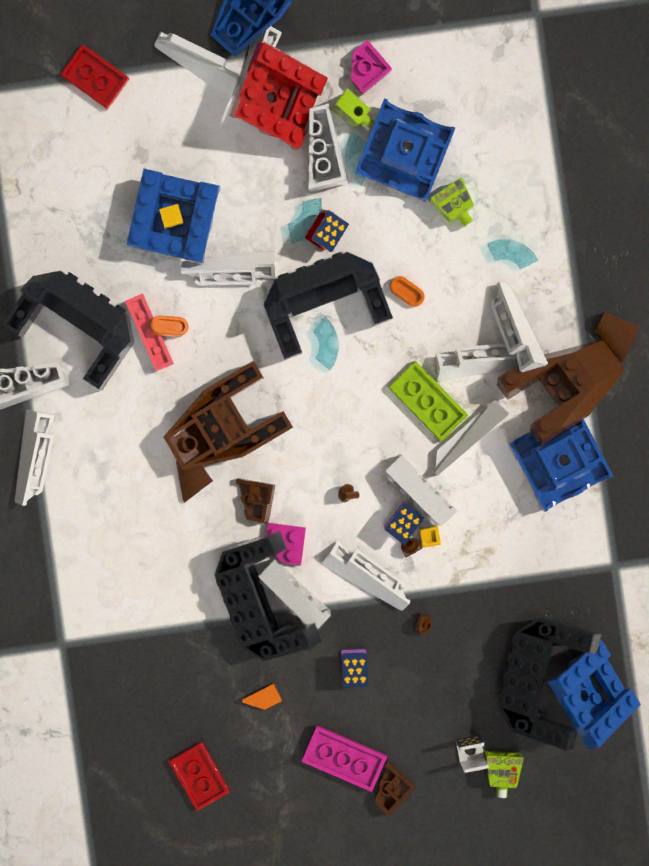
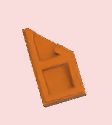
[242,683,282,710]

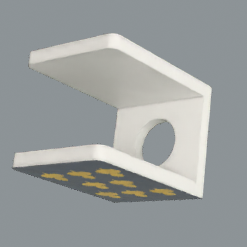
[456,735,489,773]

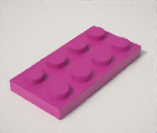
[301,725,387,792]

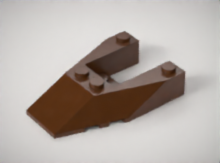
[497,340,625,446]
[163,361,294,470]

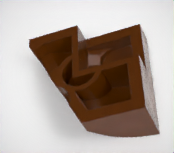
[594,312,640,362]
[176,461,213,502]
[236,478,275,523]
[374,762,416,816]

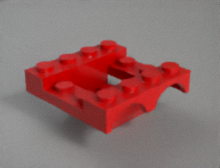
[229,42,328,149]

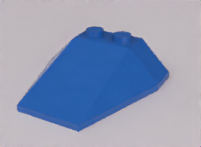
[211,0,292,57]

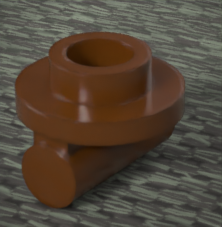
[338,484,360,502]
[401,538,422,558]
[414,613,432,635]

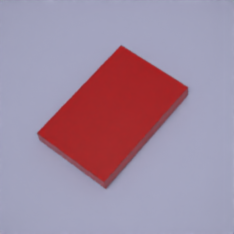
[60,44,130,110]
[168,741,230,811]

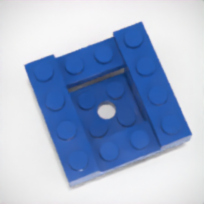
[355,98,455,202]
[126,168,221,264]
[507,419,613,512]
[548,639,641,749]

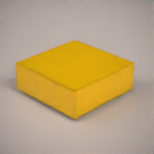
[159,204,184,229]
[419,526,441,548]

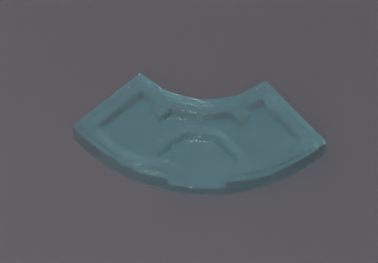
[345,132,367,186]
[288,198,322,244]
[487,239,539,270]
[313,317,339,371]

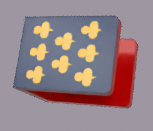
[305,209,349,252]

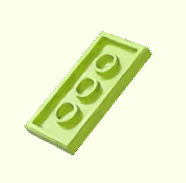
[388,361,468,442]

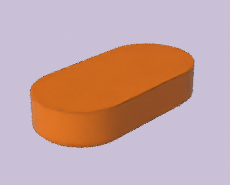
[390,276,425,307]
[150,315,189,337]

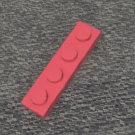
[125,293,174,372]

